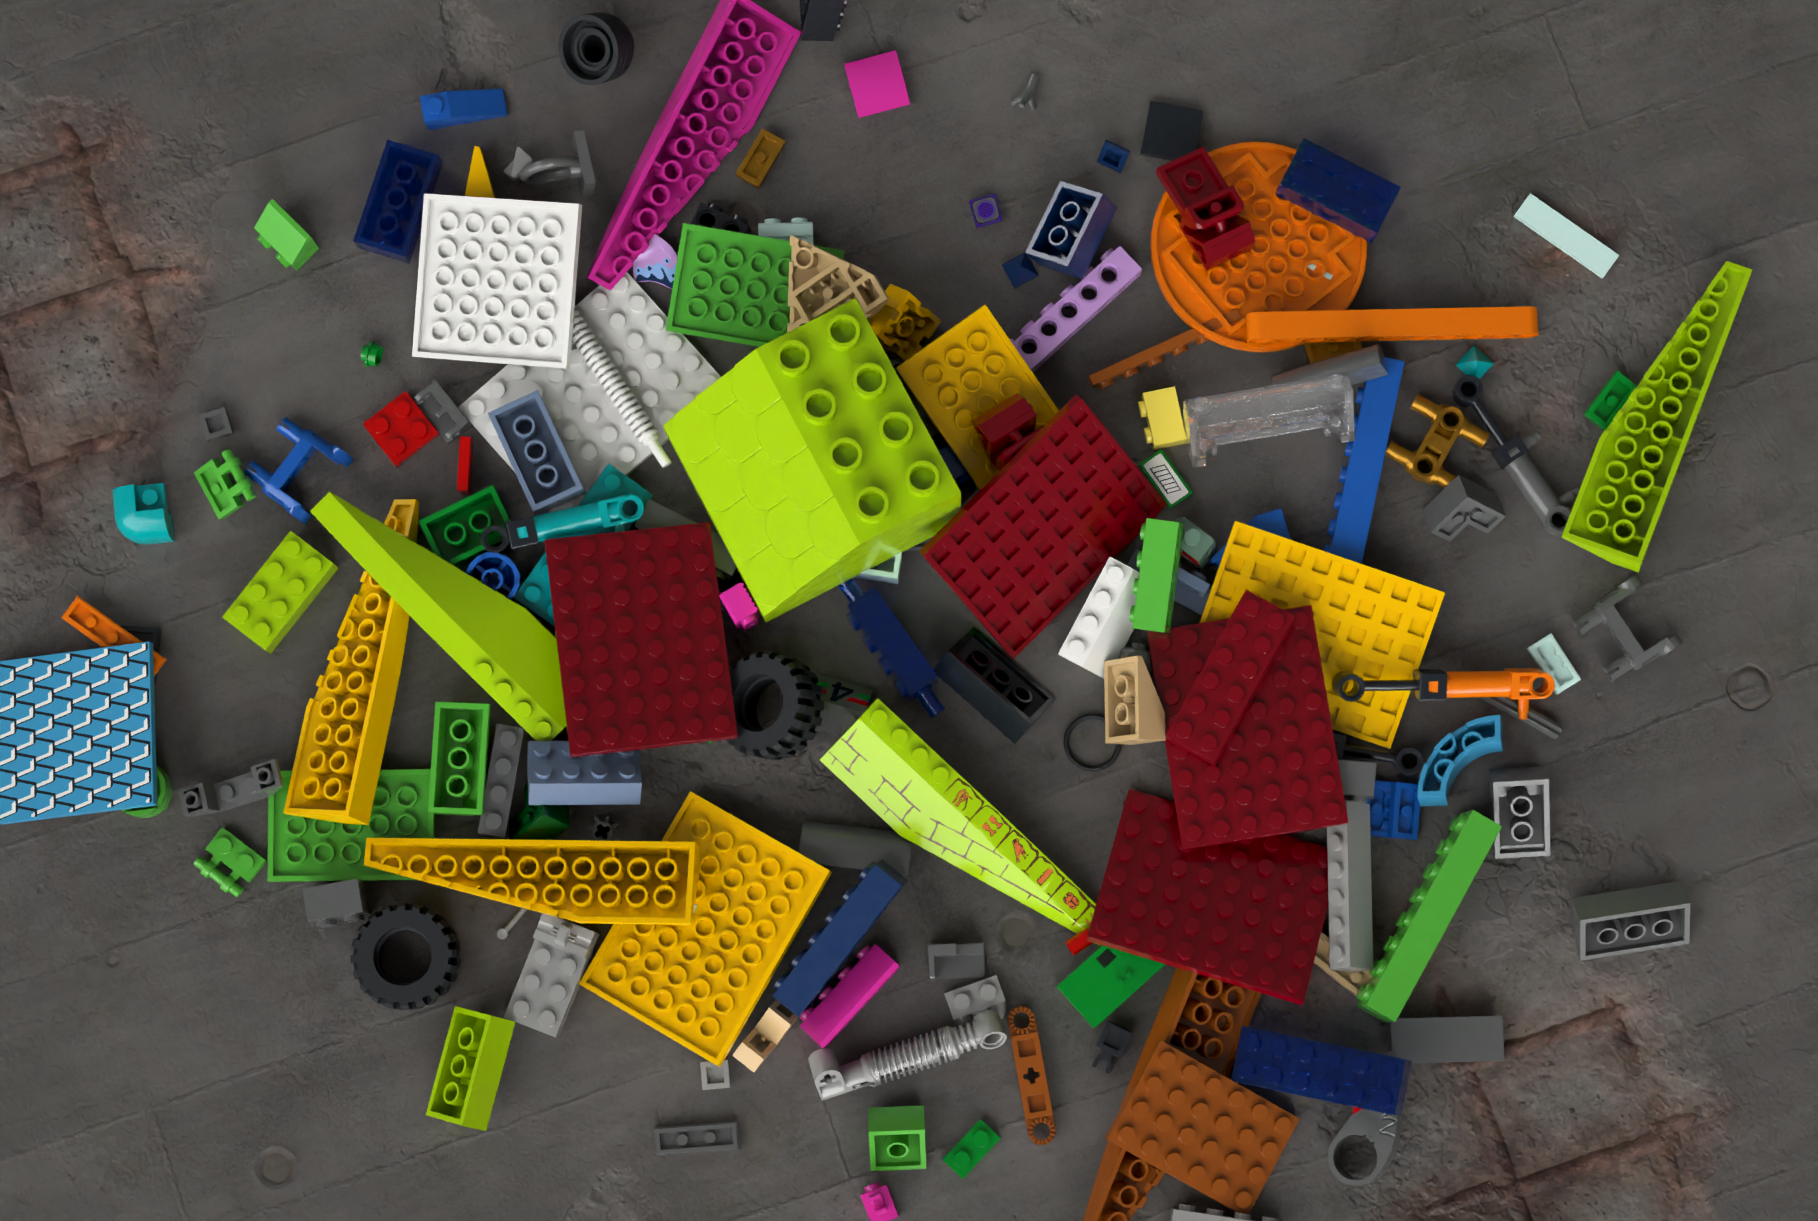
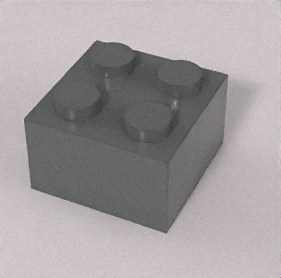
[302,879,371,928]

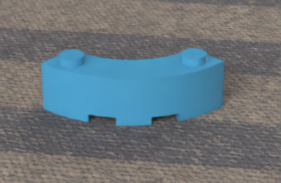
[1417,715,1503,806]

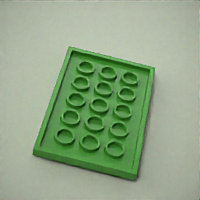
[666,223,845,347]
[267,769,435,882]

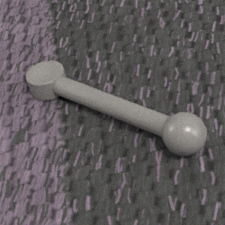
[497,908,528,940]

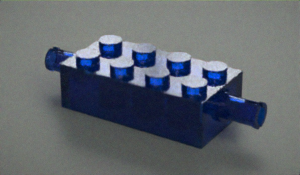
[838,578,945,718]

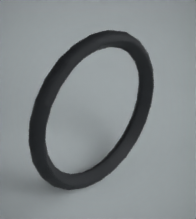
[1064,714,1122,772]

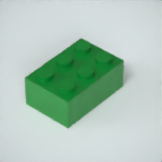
[419,485,511,568]

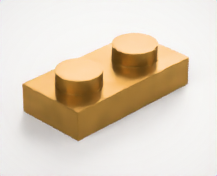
[735,128,786,189]
[1303,342,1363,364]

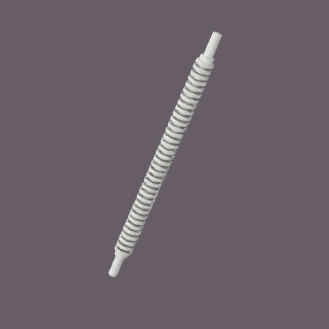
[572,307,672,468]

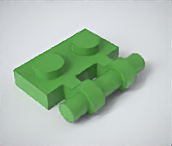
[194,449,256,519]
[194,827,267,898]

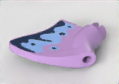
[633,234,678,289]

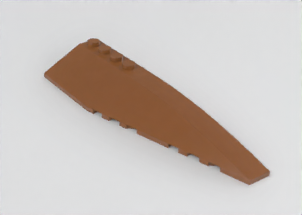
[1083,968,1262,1221]

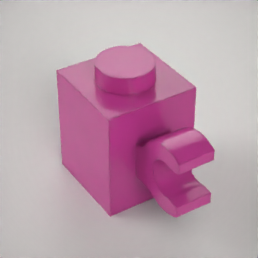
[860,1182,899,1221]

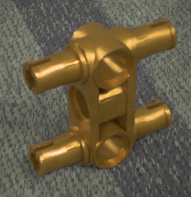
[1385,394,1490,488]

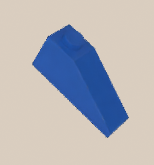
[420,89,508,130]

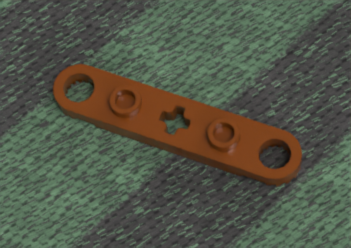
[1007,1006,1056,1145]

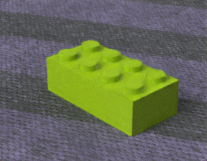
[222,531,338,654]
[426,1006,515,1131]

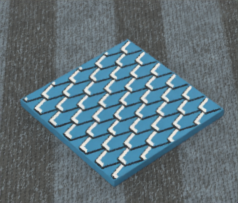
[0,642,157,825]

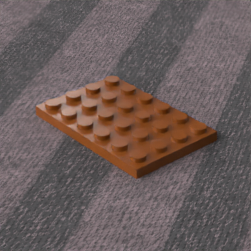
[1104,1039,1299,1214]

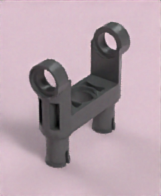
[1572,574,1683,682]

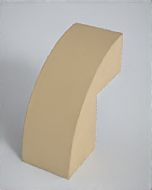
[732,999,798,1072]

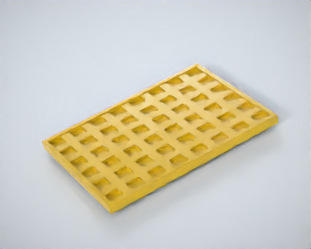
[1199,521,1445,749]

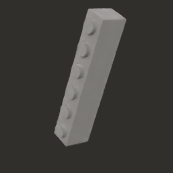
[1327,800,1373,972]

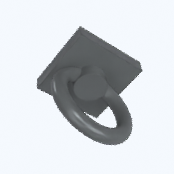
[519,130,596,198]

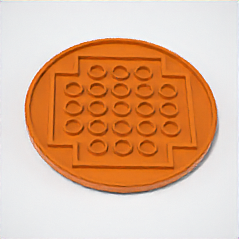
[1150,142,1367,352]

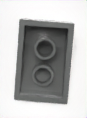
[1489,766,1550,859]

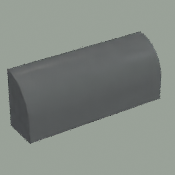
[1272,344,1389,405]
[799,820,912,876]
[1388,1016,1504,1064]

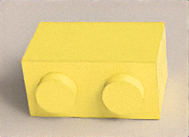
[1138,386,1187,450]

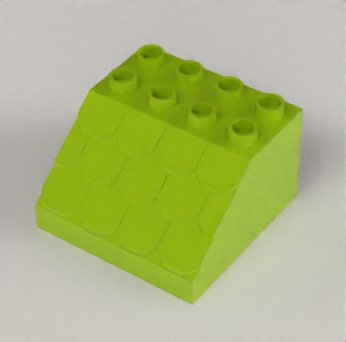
[663,298,961,623]

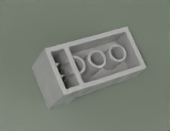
[504,913,600,1038]

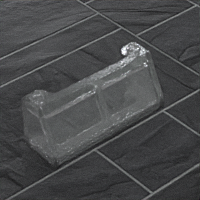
[1183,373,1355,468]

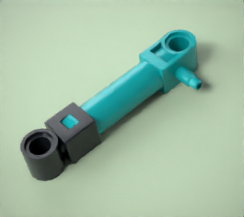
[480,494,644,553]

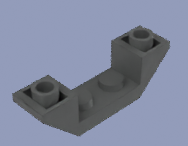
[179,759,283,817]

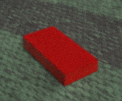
[457,436,474,495]

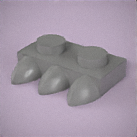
[944,975,1006,1028]

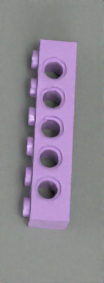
[1010,246,1142,372]

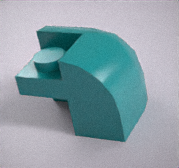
[112,483,175,545]

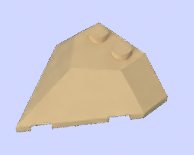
[787,235,889,333]

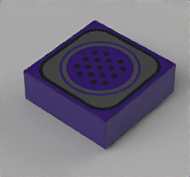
[969,194,1002,229]

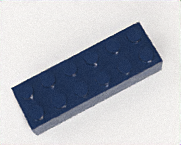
[773,860,908,1017]

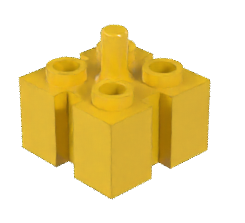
[868,284,941,361]

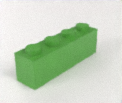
[1129,518,1184,633]

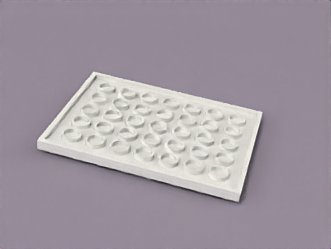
[458,272,721,512]

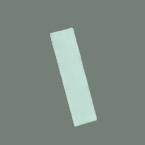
[1513,193,1619,279]

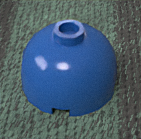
[466,551,521,600]

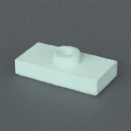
[1527,633,1581,695]

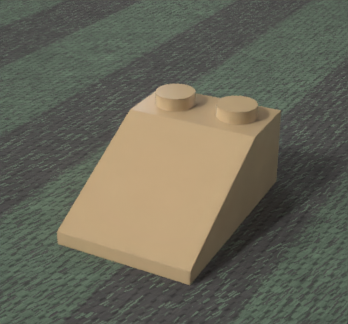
[1104,656,1166,745]

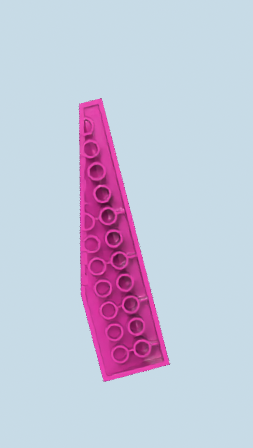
[586,0,801,291]

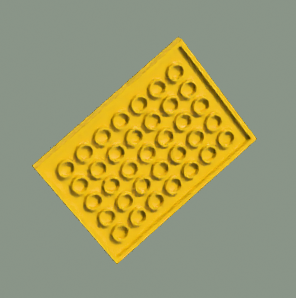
[579,791,832,1067]

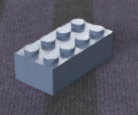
[488,390,586,515]
[527,741,642,805]

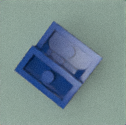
[1366,780,1420,840]

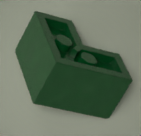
[509,783,570,840]

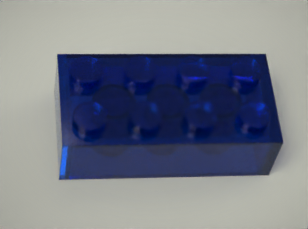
[1275,138,1401,243]
[353,140,443,264]

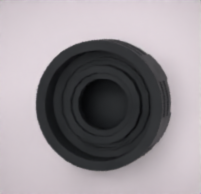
[558,12,635,85]

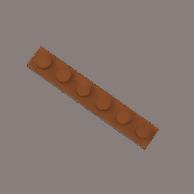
[1087,309,1241,390]

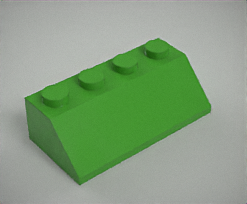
[428,702,491,816]

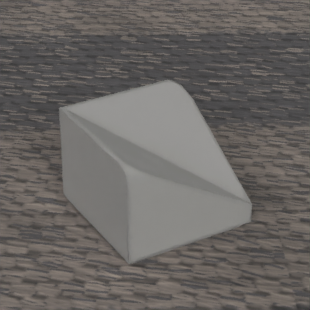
[503,147,534,184]

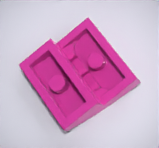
[844,50,910,118]

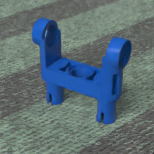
[244,417,354,524]

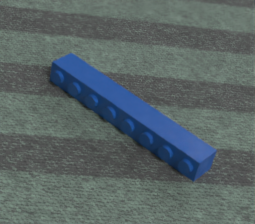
[1323,357,1404,564]

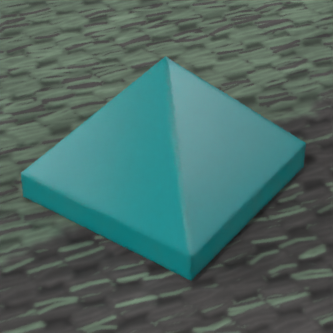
[1455,345,1494,379]

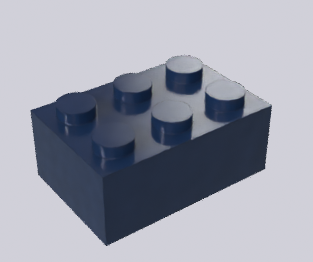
[1025,181,1117,279]

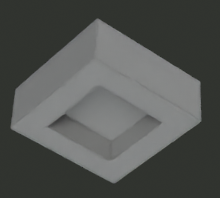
[700,1060,731,1090]

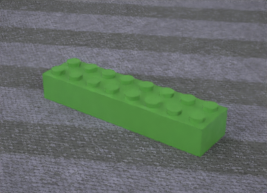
[1356,810,1502,1023]

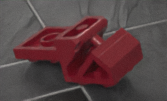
[1155,147,1256,271]
[971,393,1041,471]

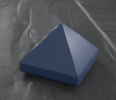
[1097,140,1130,173]
[1002,252,1038,289]

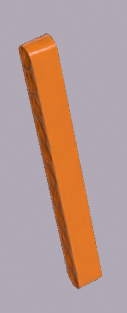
[1246,306,1539,344]

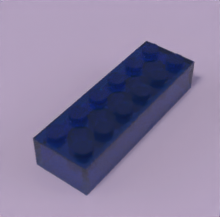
[1231,1026,1412,1116]

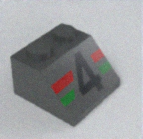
[815,674,873,737]

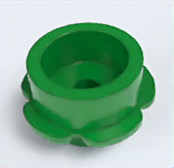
[361,341,383,367]

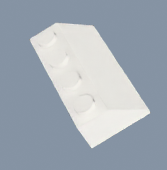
[1058,557,1139,679]

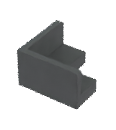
[1423,475,1506,542]
[928,943,985,980]

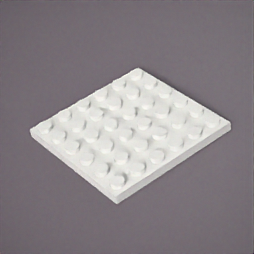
[412,194,582,369]

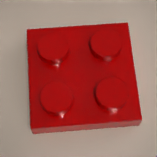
[363,391,440,468]

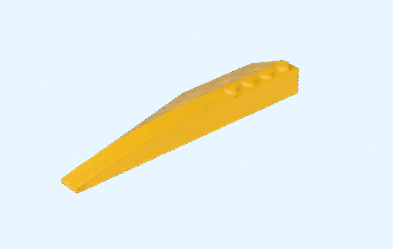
[283,499,419,825]
[364,838,700,925]

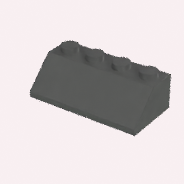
[1572,881,1690,961]

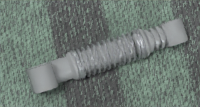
[808,1010,1007,1101]

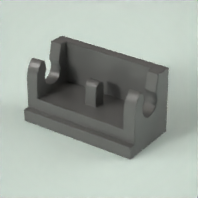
[414,380,472,445]

